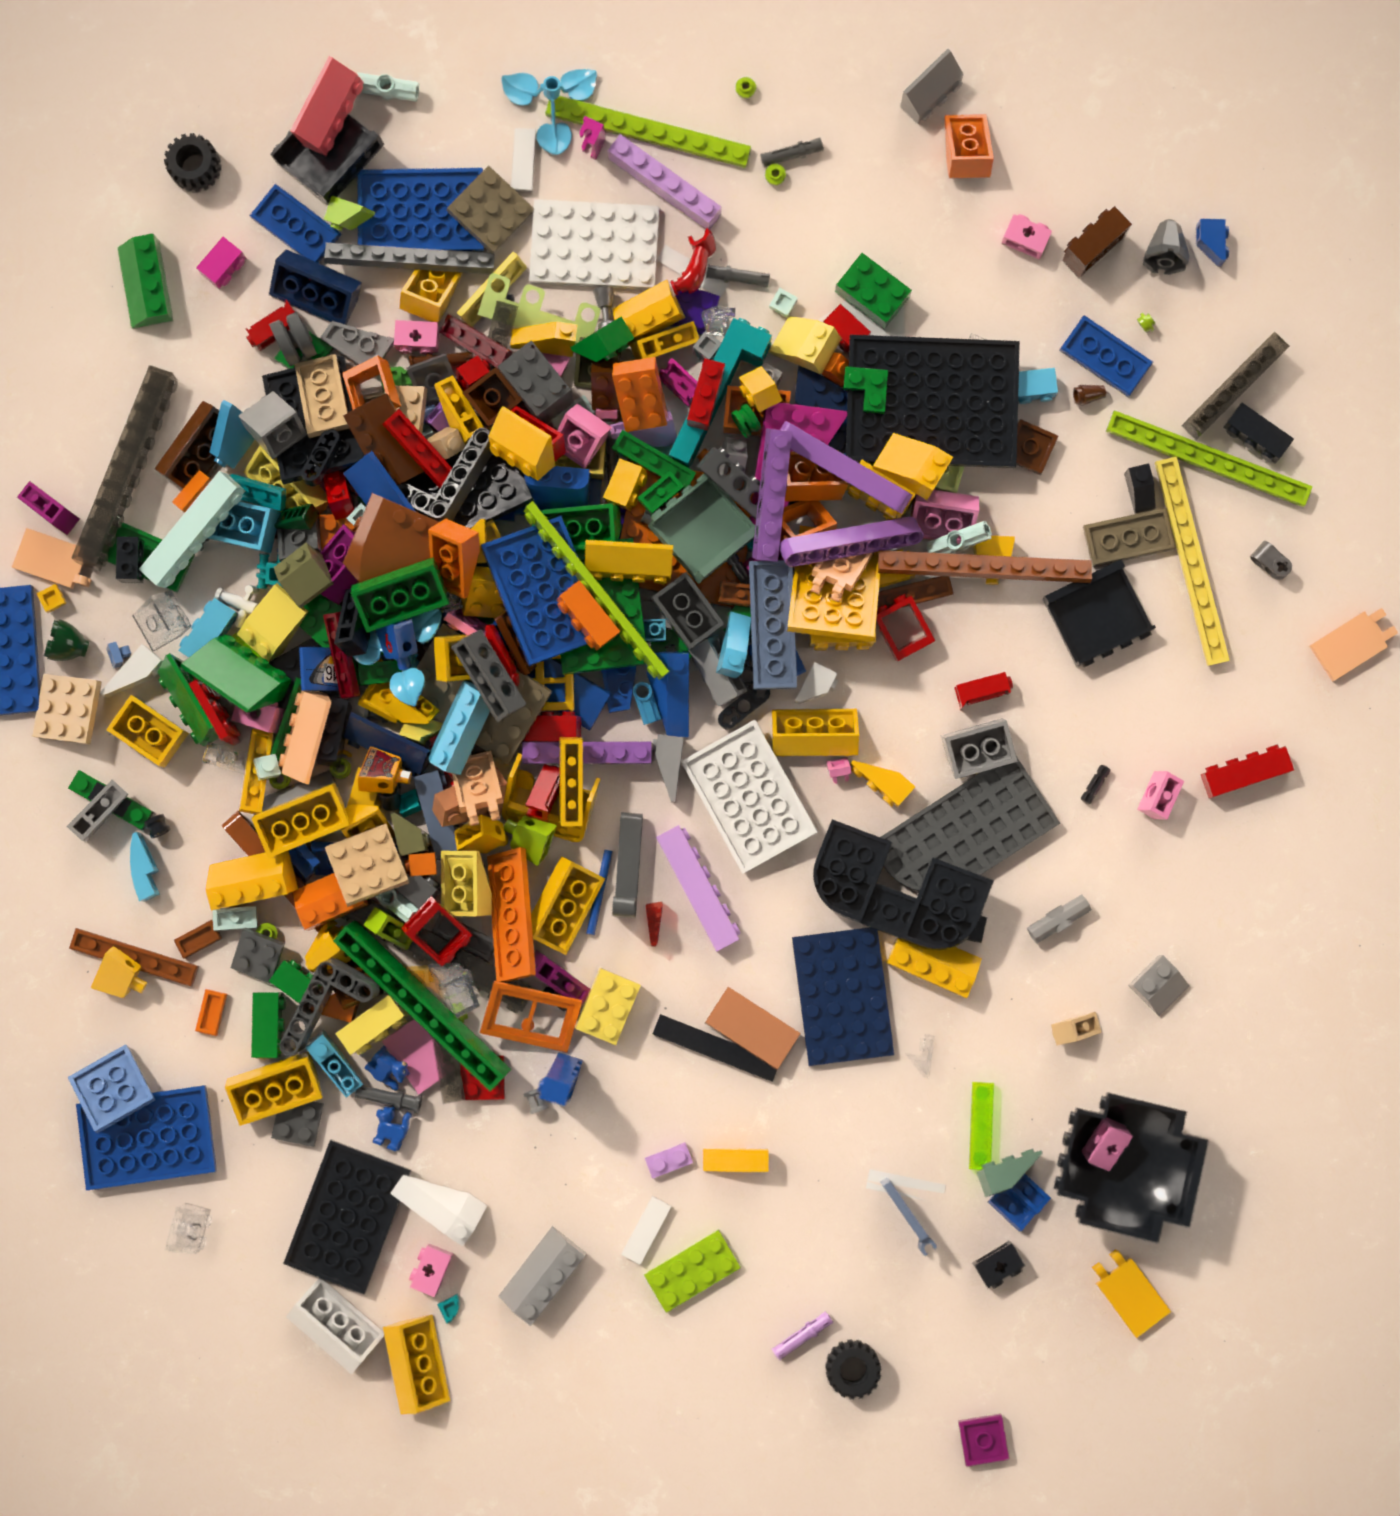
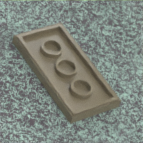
[1083,508,1176,567]

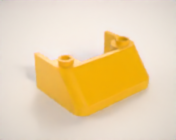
[502,753,601,842]

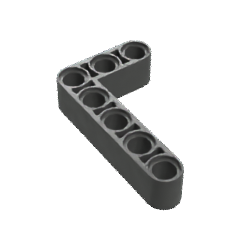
[398,428,493,522]
[612,812,643,918]
[280,958,380,1056]

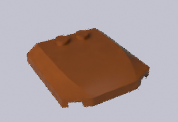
[343,493,439,583]

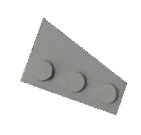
[320,321,394,365]

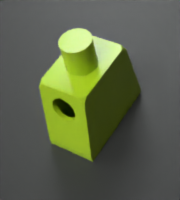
[504,815,557,866]

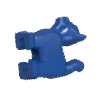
[364,1046,410,1091]
[373,1106,412,1151]

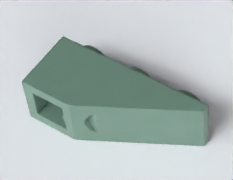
[976,1149,1043,1198]

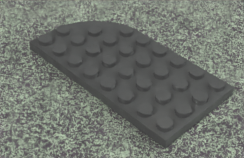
[881,756,1060,891]

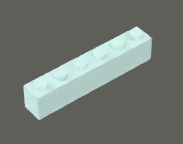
[139,471,245,588]

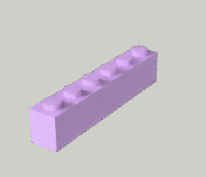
[608,134,721,230]
[656,825,741,952]

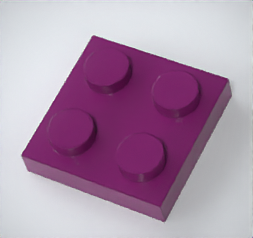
[958,1413,1009,1467]

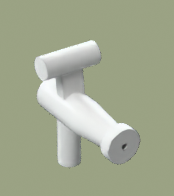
[215,585,260,628]

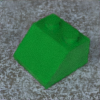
[570,316,634,362]

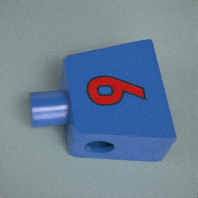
[375,619,418,670]

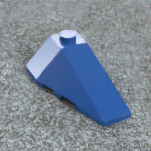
[646,652,689,737]

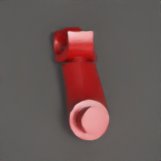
[670,228,716,295]

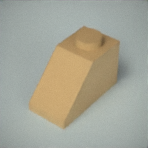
[427,427,465,459]
[1051,1012,1102,1046]

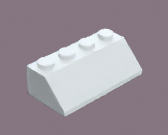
[286,1278,384,1374]

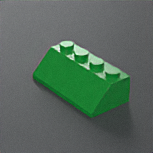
[117,233,173,329]
[532,503,621,550]

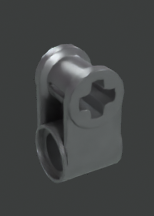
[1250,540,1292,580]

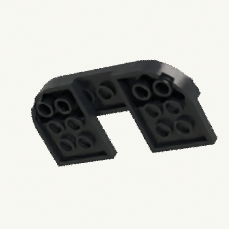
[813,819,994,950]

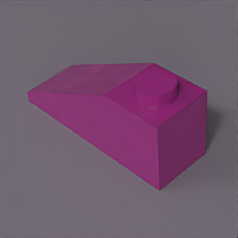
[17,481,80,535]
[534,950,590,1005]

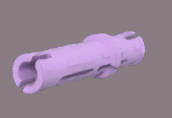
[772,1311,833,1360]

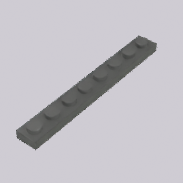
[324,243,495,274]

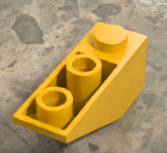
[850,760,915,807]

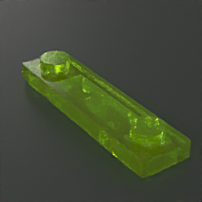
[968,1082,994,1170]

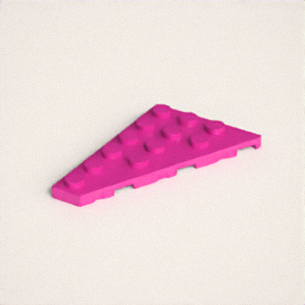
[749,402,847,525]

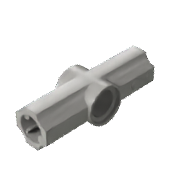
[1027,894,1092,944]

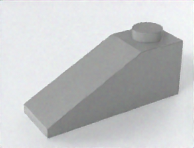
[652,734,684,803]
[66,780,128,843]

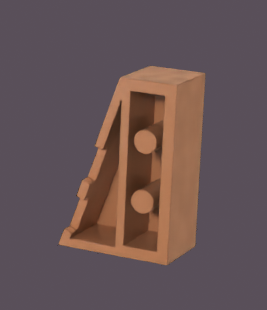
[432,767,507,827]

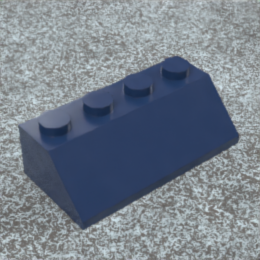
[269,249,362,325]
[344,712,430,777]

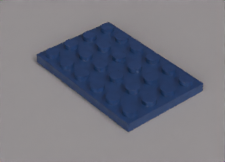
[792,927,894,1066]

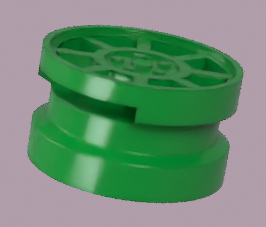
[731,404,762,438]

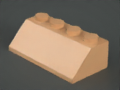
[278,691,331,784]

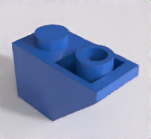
[1196,219,1229,266]

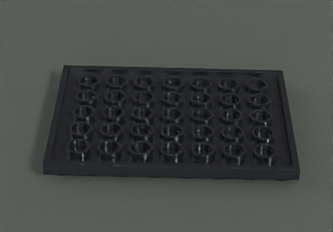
[845,335,1020,468]

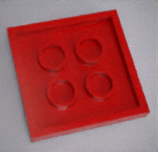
[189,679,241,746]

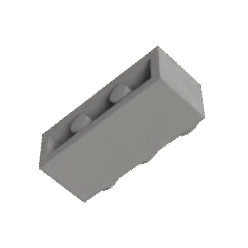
[689,635,748,706]

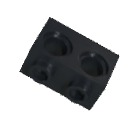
[116,537,145,583]

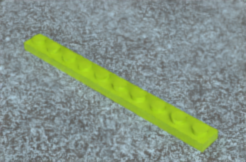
[545,96,751,168]
[1106,410,1313,507]
[524,502,669,680]

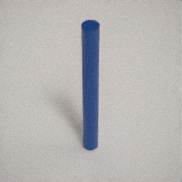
[586,850,613,935]

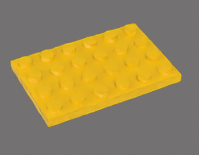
[787,525,880,642]

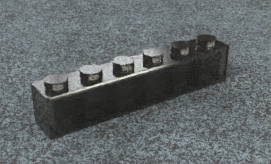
[1182,331,1290,441]

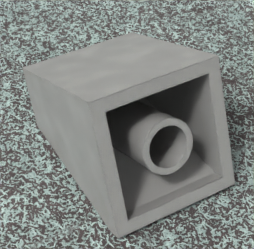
[239,391,307,459]

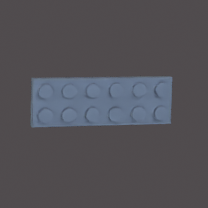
[749,560,797,690]

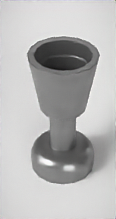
[593,286,614,330]

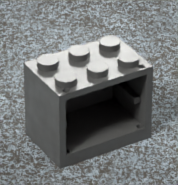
[497,340,574,424]

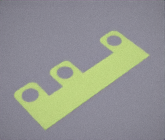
[478,273,600,344]

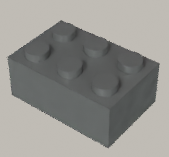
[650,572,724,650]

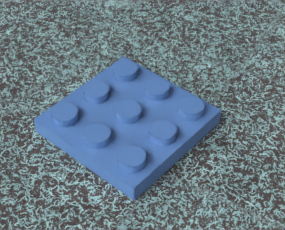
[68,1044,155,1133]

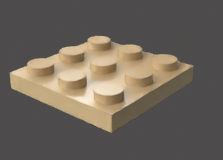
[32,674,102,745]
[325,824,409,907]

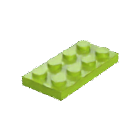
[644,1229,741,1313]

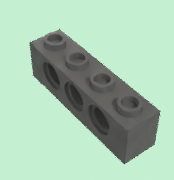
[696,447,760,519]
[452,630,526,722]

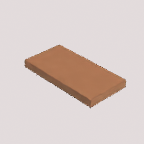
[705,987,801,1070]

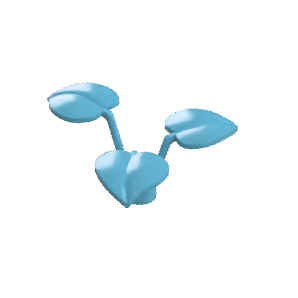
[501,69,597,155]
[353,609,442,707]

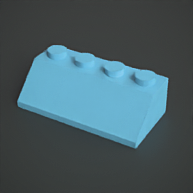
[428,680,490,775]

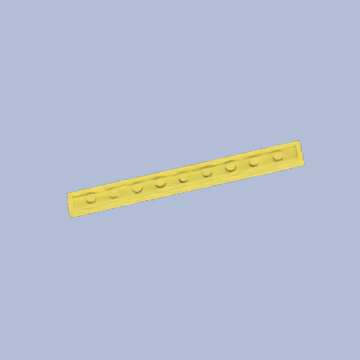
[1155,456,1230,666]

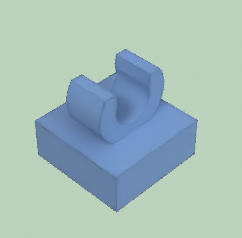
[106,642,131,669]

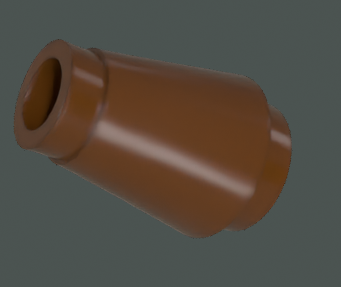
[1073,385,1106,406]

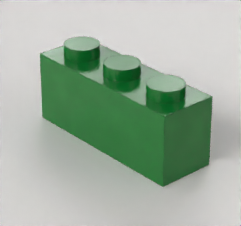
[251,992,286,1058]

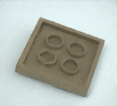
[446,165,534,254]

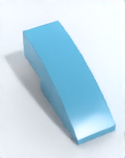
[130,832,160,902]

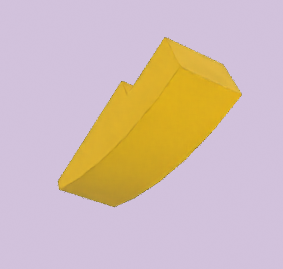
[703,1148,769,1172]

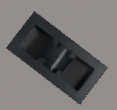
[972,1241,1025,1289]

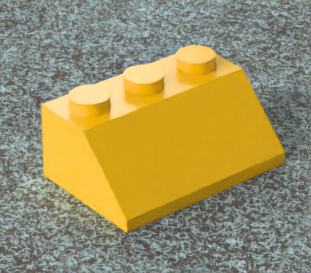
[612,280,685,346]
[488,407,555,481]

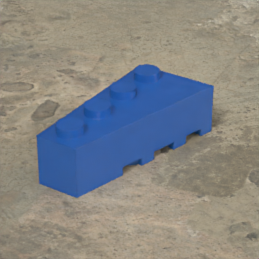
[537,1052,583,1106]

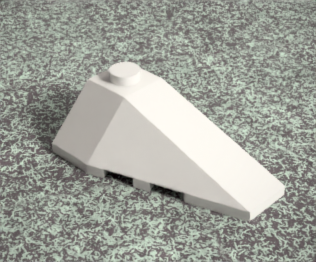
[391,1175,487,1246]

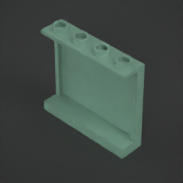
[648,474,756,584]

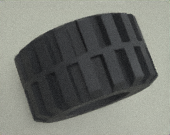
[164,133,221,192]
[825,1339,881,1400]

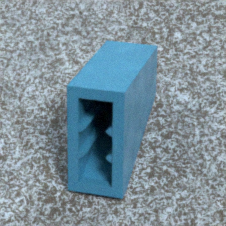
[209,400,255,469]

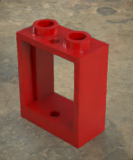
[876,594,936,661]
[401,896,472,966]

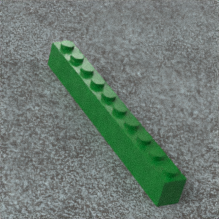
[333,920,512,1091]

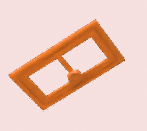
[480,981,582,1052]

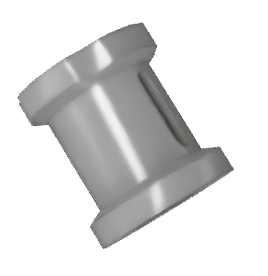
[523,1088,549,1114]

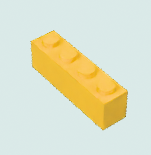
[560,737,583,826]

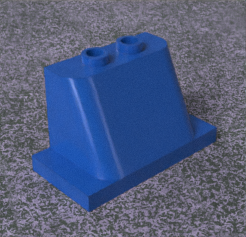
[514,466,602,516]

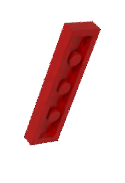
[382,409,452,488]

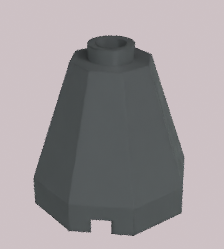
[1143,219,1189,275]

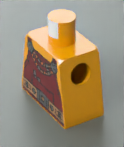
[358,747,412,793]

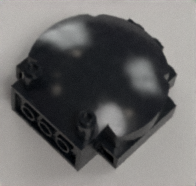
[1054,1092,1209,1243]

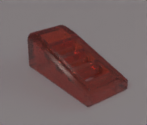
[645,902,663,947]

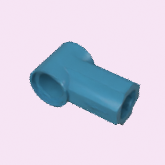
[633,682,661,725]

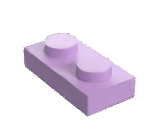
[645,1142,693,1179]

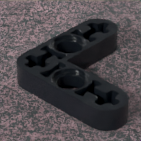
[718,659,770,729]

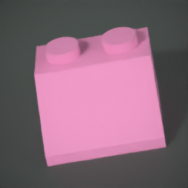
[557,403,612,469]

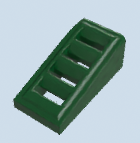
[274,504,319,530]

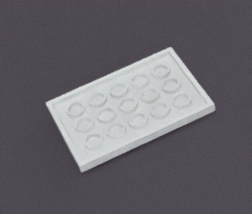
[529,199,659,290]
[681,720,818,874]

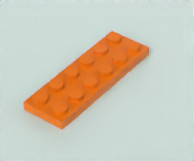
[487,847,536,983]

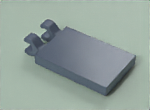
[880,1178,937,1256]

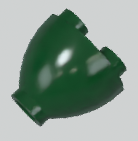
[44,619,89,661]

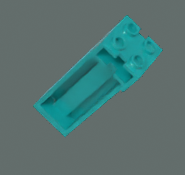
[669,318,772,469]

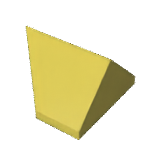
[399,720,443,746]

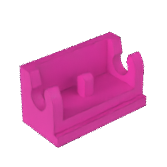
[579,116,606,159]
[659,358,698,407]

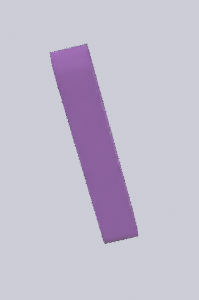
[780,421,913,514]
[779,517,924,567]

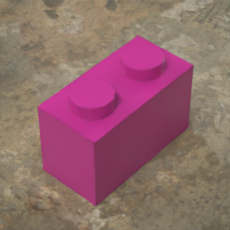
[196,236,246,289]

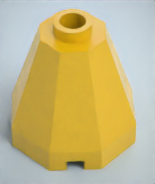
[305,921,352,972]

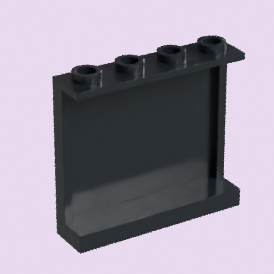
[270,114,385,205]
[1042,559,1156,668]

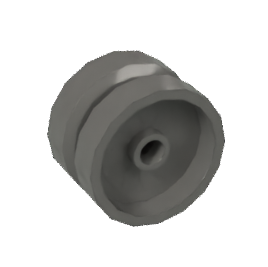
[269,312,317,367]

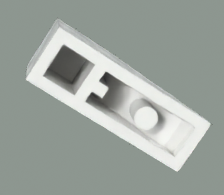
[100,644,163,698]

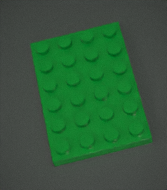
[560,538,646,675]

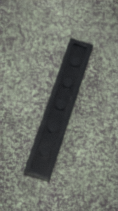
[652,1014,777,1082]

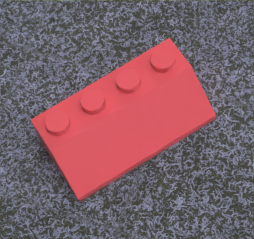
[291,56,364,156]

